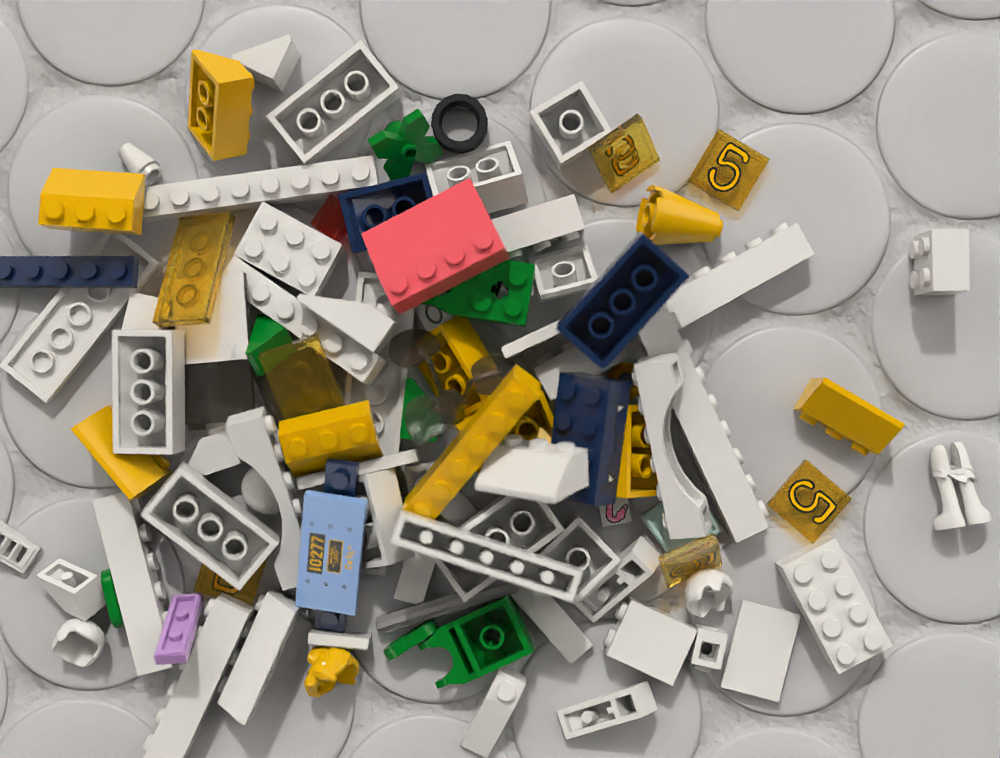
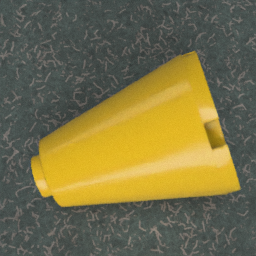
[636,185,723,245]

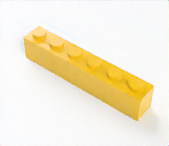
[402,364,541,520]

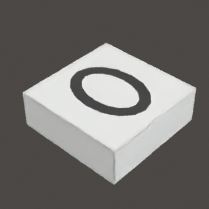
[415,294,453,333]

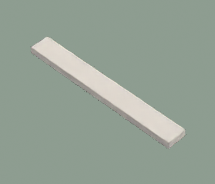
[414,474,593,664]

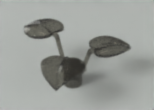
[388,329,525,447]

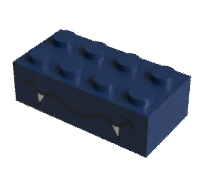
[556,231,690,370]
[551,372,631,506]

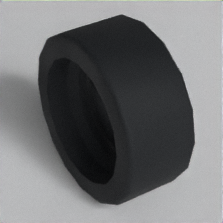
[431,94,488,154]

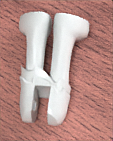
[930,442,992,530]

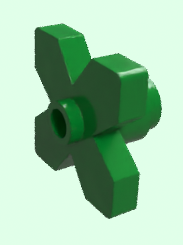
[368,109,444,181]

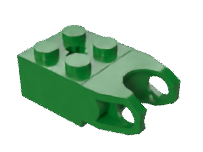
[422,260,535,328]
[417,595,536,689]

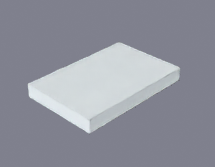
[719,598,801,702]

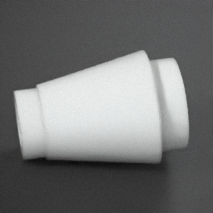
[118,143,162,186]

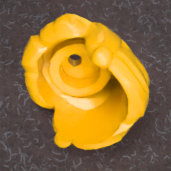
[304,646,359,698]

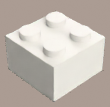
[529,80,613,170]
[909,229,970,296]
[536,513,621,603]

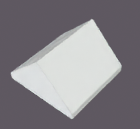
[231,34,300,93]
[529,244,598,303]

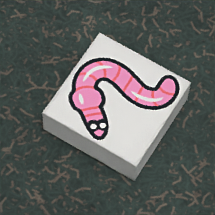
[598,497,632,527]

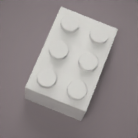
[234,201,346,297]

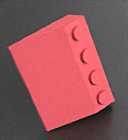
[361,178,510,314]

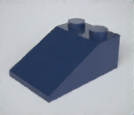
[338,172,433,254]

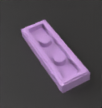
[154,593,204,665]

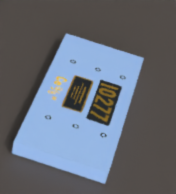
[295,490,368,616]

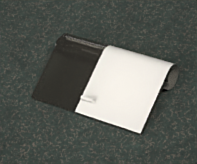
[172,273,256,431]

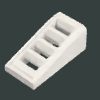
[0,521,41,573]

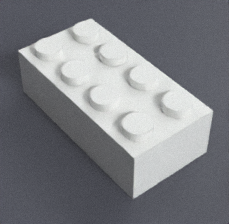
[266,40,401,164]
[140,461,279,591]
[431,495,565,603]
[774,535,892,674]

